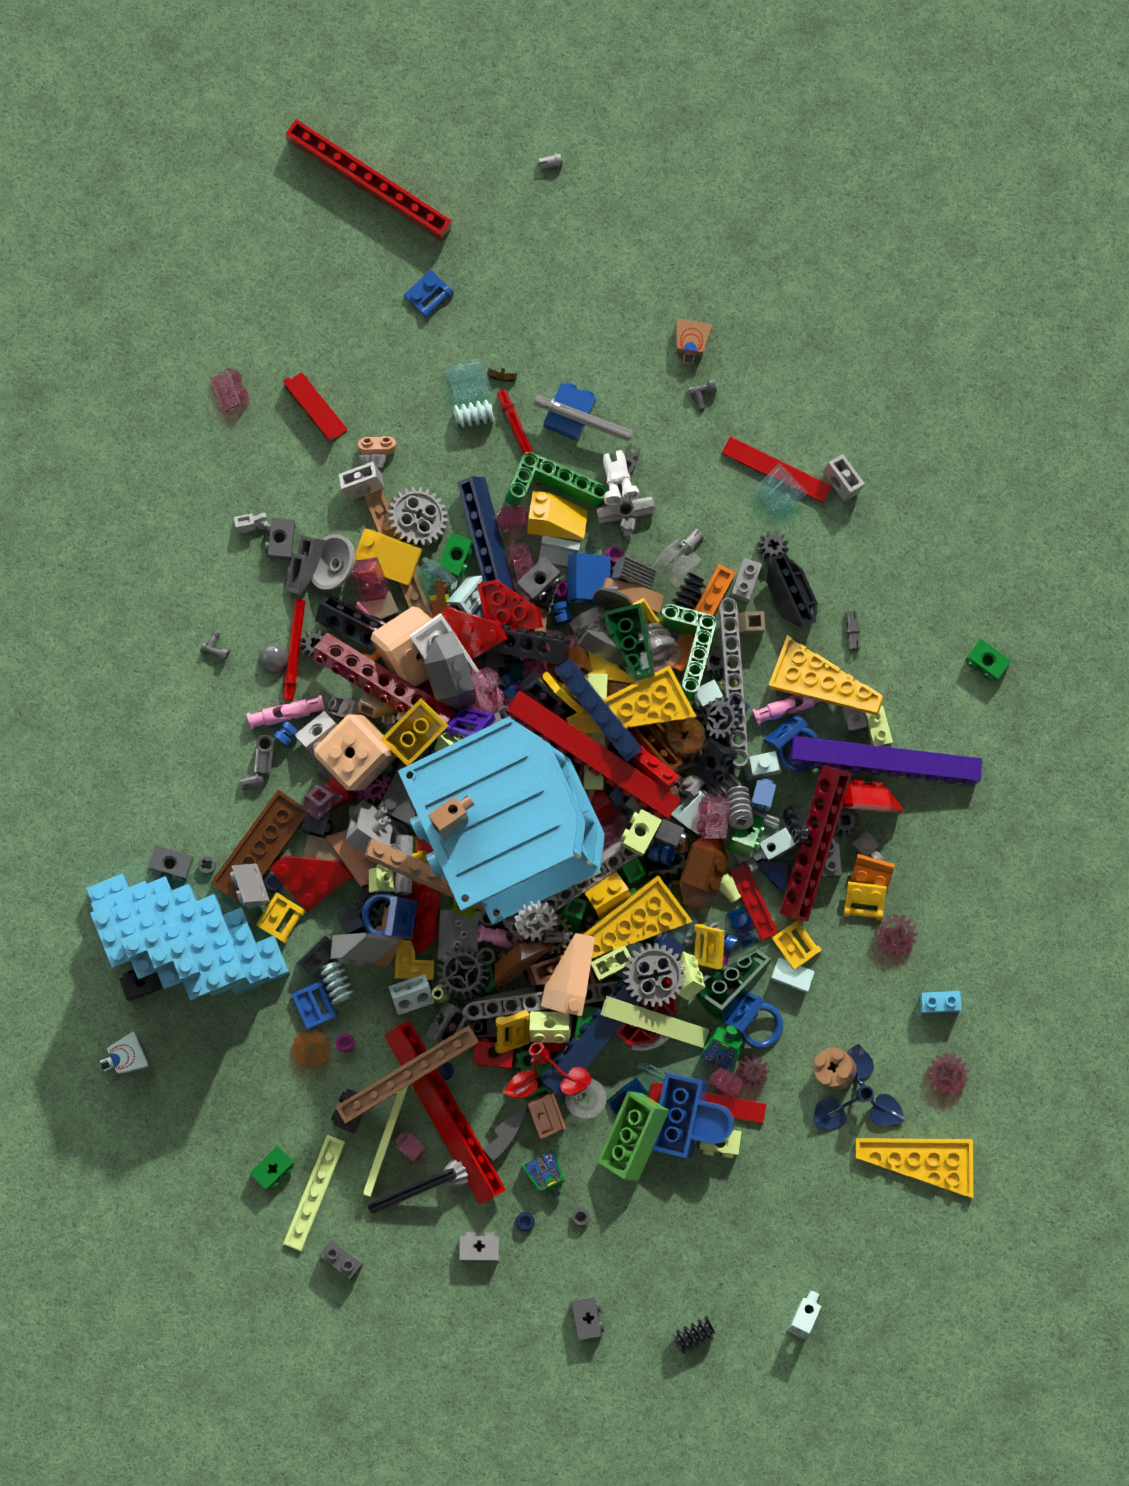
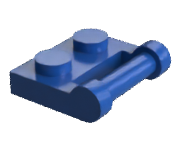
[404,269,454,319]
[291,980,339,1030]

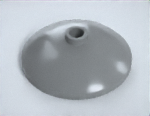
[311,534,355,590]

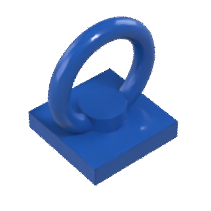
[764,715,819,772]
[362,892,418,939]
[723,992,783,1049]

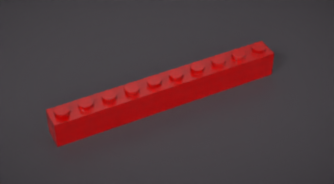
[285,119,452,241]
[505,691,681,820]
[384,1021,506,1205]

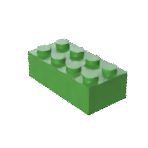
[597,1091,669,1181]

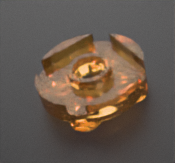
[667,718,705,755]
[292,1030,331,1069]

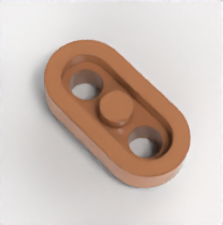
[358,436,396,455]

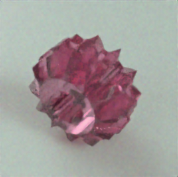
[497,505,529,531]
[736,1054,770,1088]
[709,1068,743,1098]

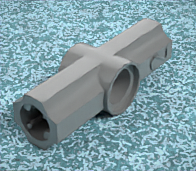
[596,496,655,525]
[393,835,413,896]

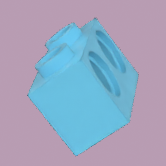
[919,991,961,1014]

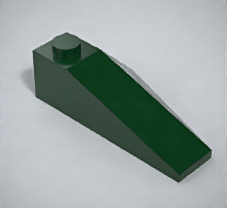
[604,603,655,680]

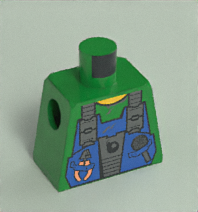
[699,1026,743,1072]
[521,1149,564,1199]

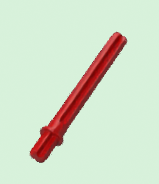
[497,390,543,486]
[283,599,305,701]

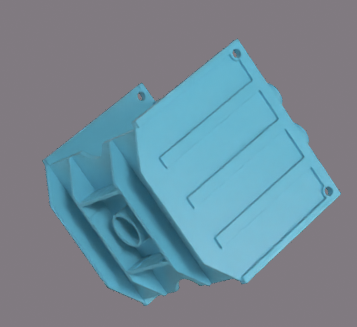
[398,716,605,925]

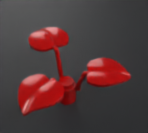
[503,1042,591,1099]

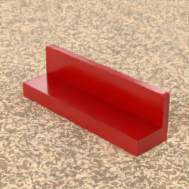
[283,372,347,443]

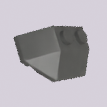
[424,631,476,710]

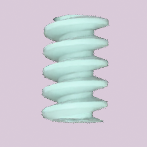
[453,400,494,428]
[320,961,353,1005]

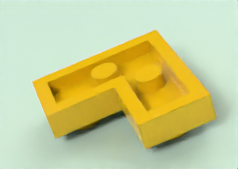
[395,940,434,981]

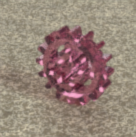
[875,914,918,956]
[927,1052,969,1095]

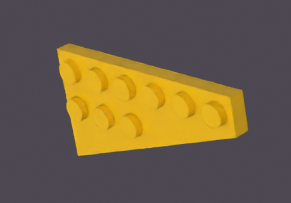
[769,635,884,716]
[566,665,696,735]
[583,876,693,958]
[855,1138,973,1199]

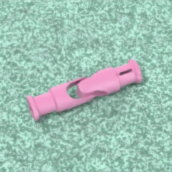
[247,695,325,730]
[752,695,822,726]
[477,924,554,958]

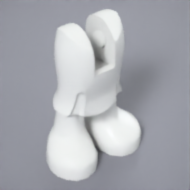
[603,450,640,505]

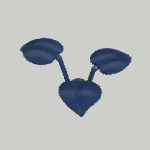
[813,1044,904,1129]

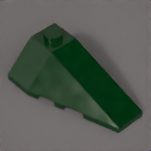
[695,949,771,1022]

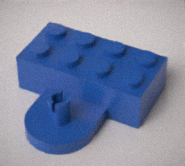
[652,1073,734,1158]

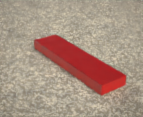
[729,864,778,941]

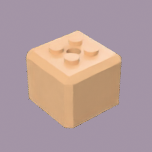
[371,607,432,687]
[314,715,398,790]

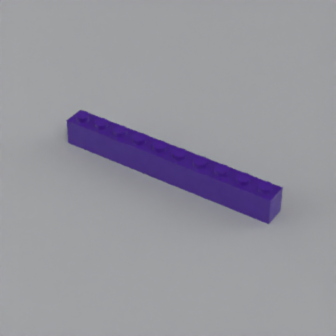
[789,736,982,786]

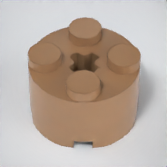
[814,1048,857,1090]

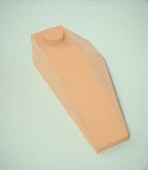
[540,933,595,1016]

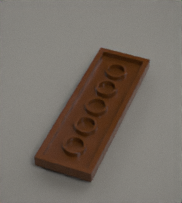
[211,790,307,906]

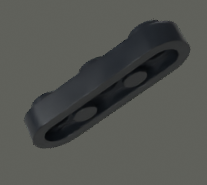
[782,805,809,845]

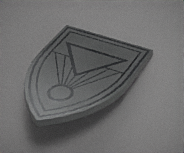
[592,586,633,612]

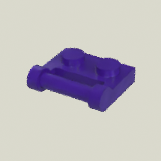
[445,707,496,737]

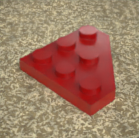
[477,580,543,631]
[432,607,507,660]
[270,855,352,912]
[402,883,441,953]

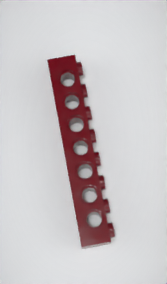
[312,633,456,734]
[780,765,852,922]

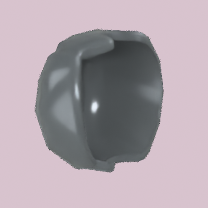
[258,644,288,673]

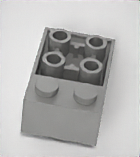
[230,864,270,910]

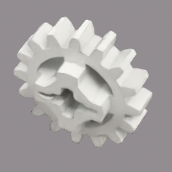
[514,900,557,941]

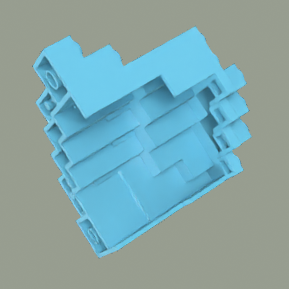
[86,873,290,1000]

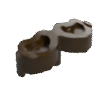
[487,368,517,382]

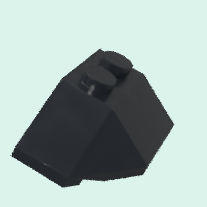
[766,553,818,627]

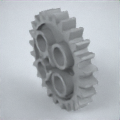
[386,487,448,548]
[622,943,686,1007]

